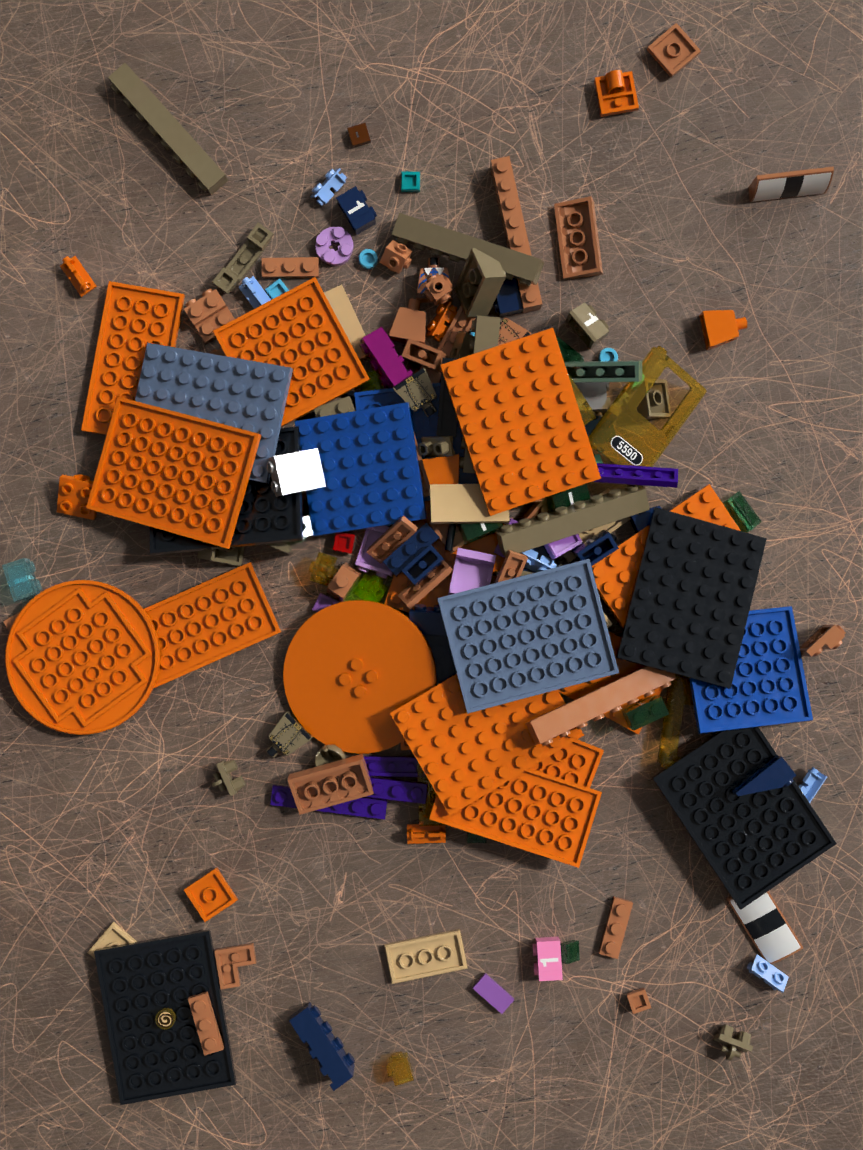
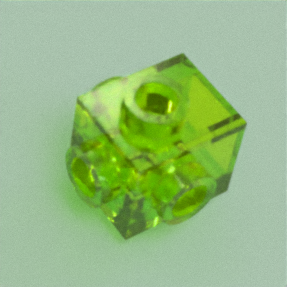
[353,574,388,602]

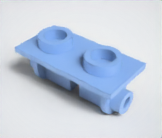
[310,168,347,206]
[238,276,271,309]
[520,549,557,573]
[798,767,827,803]
[747,954,789,993]

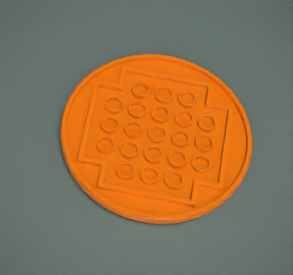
[5,580,160,735]
[283,600,437,754]

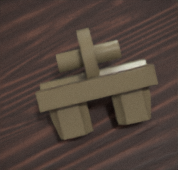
[418,436,455,457]
[211,760,246,796]
[713,1024,753,1061]

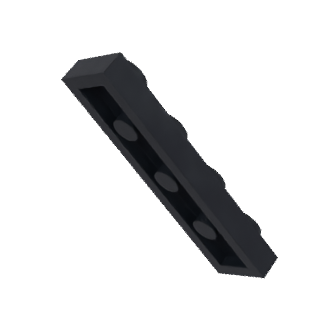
[437,358,457,437]

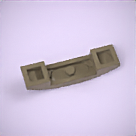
[212,223,274,294]

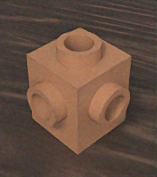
[379,240,413,274]
[424,274,453,306]

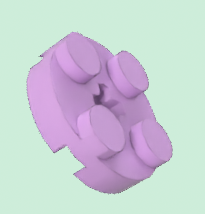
[315,227,354,266]

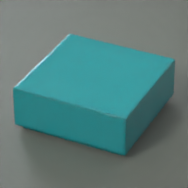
[401,171,420,192]

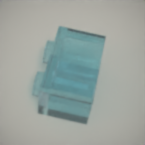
[2,558,42,602]

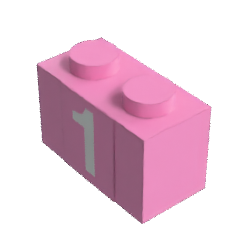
[532,937,563,981]

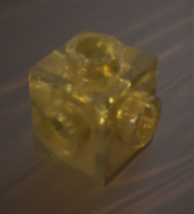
[309,552,338,586]

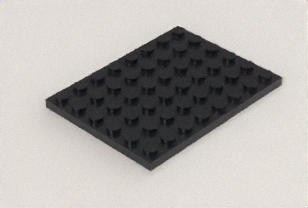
[150,426,303,555]
[616,507,767,689]
[652,727,837,910]
[94,929,237,1105]

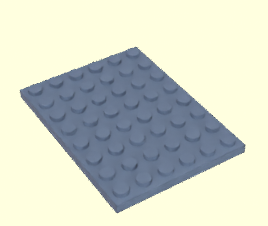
[135,343,293,484]
[437,559,619,714]

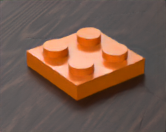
[184,867,238,922]

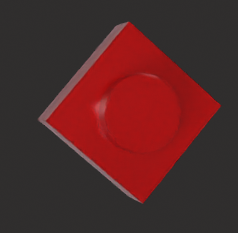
[333,532,355,554]

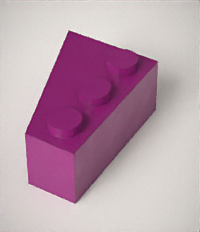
[360,327,413,389]

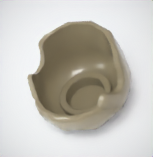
[314,744,346,767]

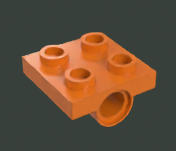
[594,70,639,117]
[57,474,97,520]

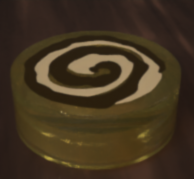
[155,1008,176,1029]

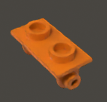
[60,256,97,297]
[426,302,458,342]
[407,823,446,844]

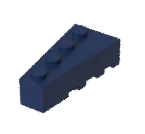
[289,1002,355,1091]

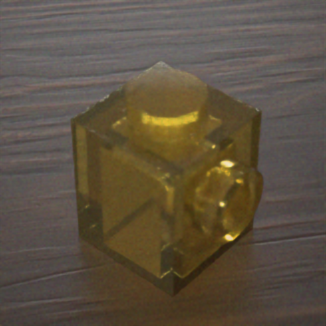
[386,1051,414,1086]

